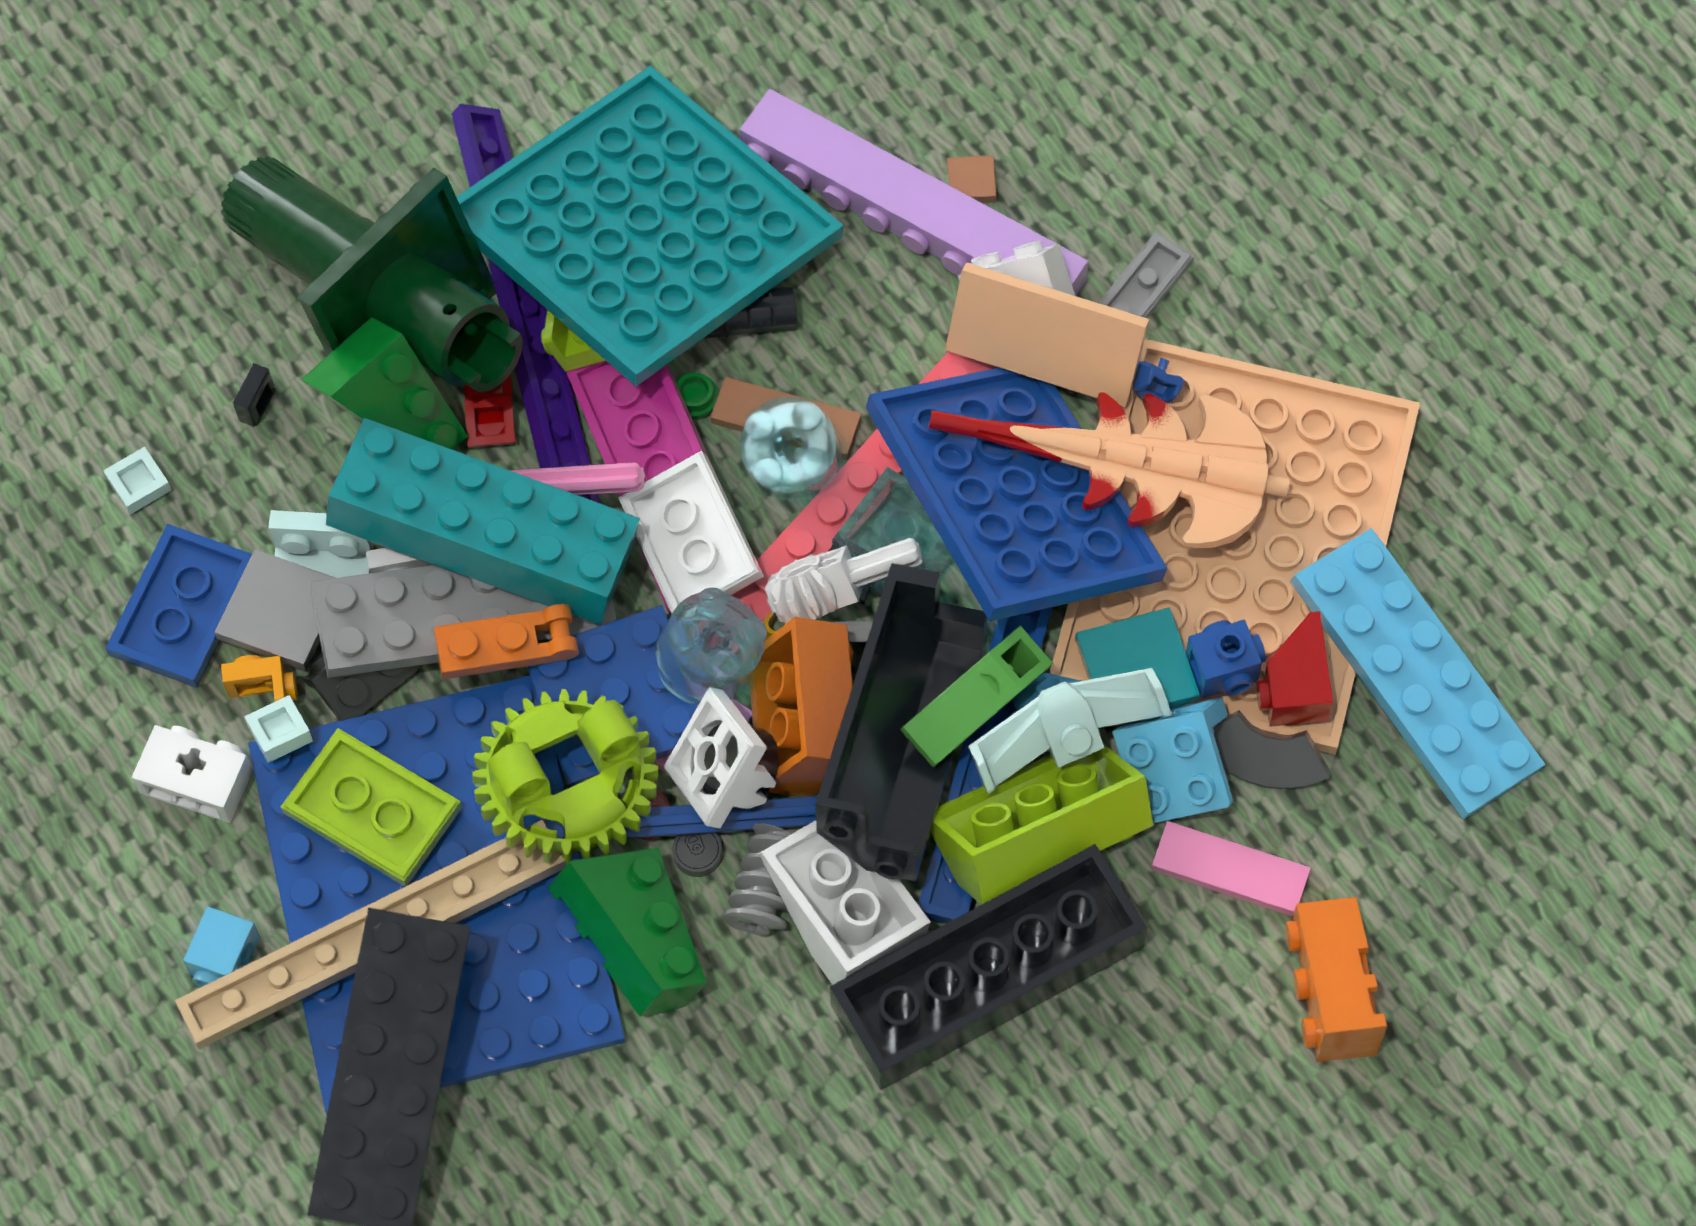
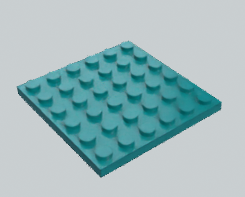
[457,65,844,386]

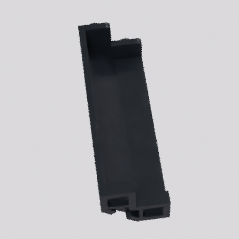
[815,563,987,881]

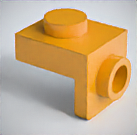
[221,655,298,701]

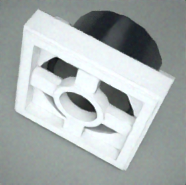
[664,687,779,828]

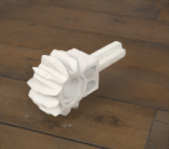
[764,538,923,624]

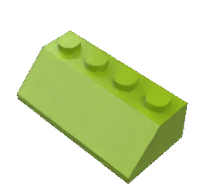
[930,744,1153,905]

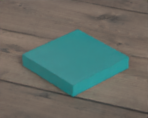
[1075,607,1200,709]

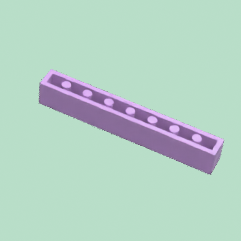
[739,88,1088,296]

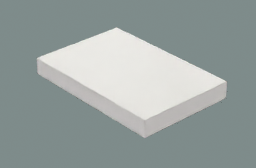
[618,451,764,623]

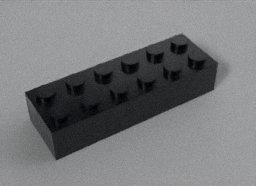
[830,844,1147,1090]
[307,907,470,1226]

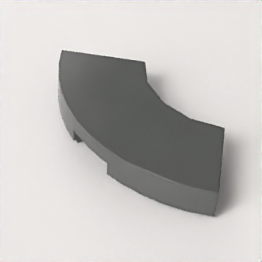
[1213,710,1331,788]

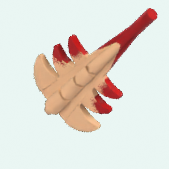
[928,392,1290,549]

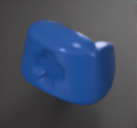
[1133,358,1184,403]

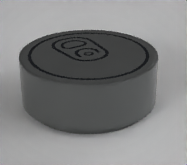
[672,833,723,877]

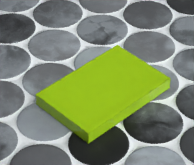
[281,728,462,887]

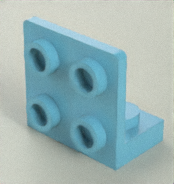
[1113,697,1233,823]

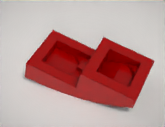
[464,374,516,449]

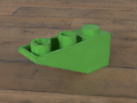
[900,626,1053,767]

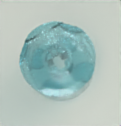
[740,397,843,500]
[655,587,767,705]

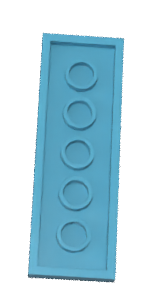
[1290,528,1546,820]

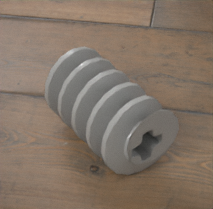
[722,823,792,936]

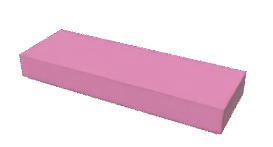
[1151,821,1311,916]

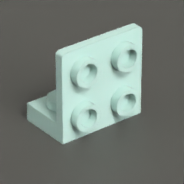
[268,510,374,578]

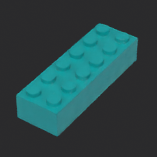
[326,418,640,625]

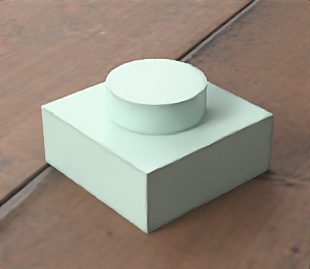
[103,447,172,515]
[244,695,313,763]

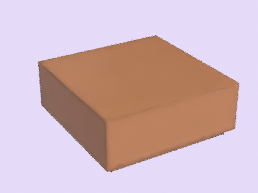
[947,155,996,203]

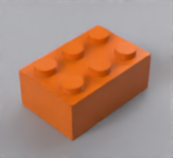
[747,617,853,797]

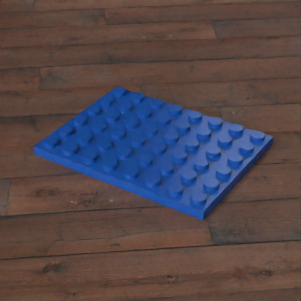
[248,675,626,1115]

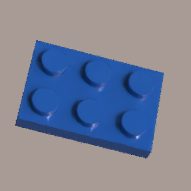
[105,524,252,688]

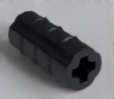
[703,287,797,339]

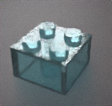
[832,467,953,594]

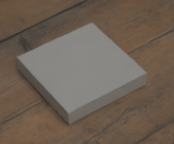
[214,549,336,671]

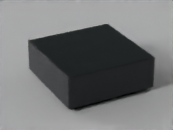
[233,363,276,427]

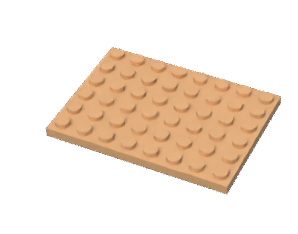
[1049,339,1420,755]

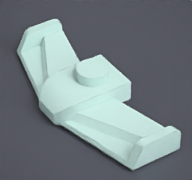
[968,668,1172,795]

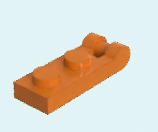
[434,604,579,679]

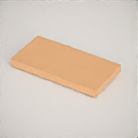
[945,262,1150,407]

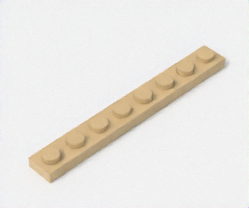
[175,820,566,1050]

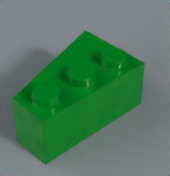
[301,317,468,450]
[548,848,707,1017]

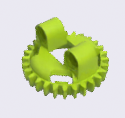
[472,689,658,864]

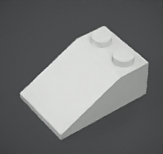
[760,820,930,985]

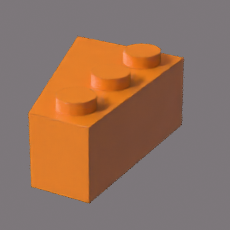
[1285,897,1387,1062]

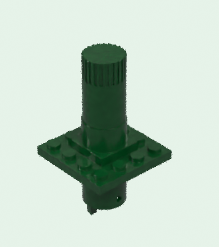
[221,156,522,392]

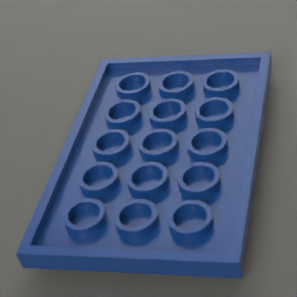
[866,367,1167,622]

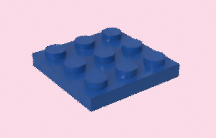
[528,605,698,788]

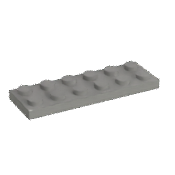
[310,565,617,678]

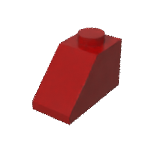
[1256,611,1333,727]

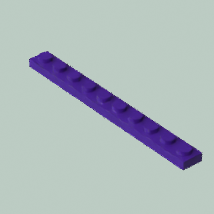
[451,104,600,503]

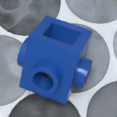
[1186,619,1266,699]

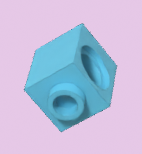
[183,906,260,987]

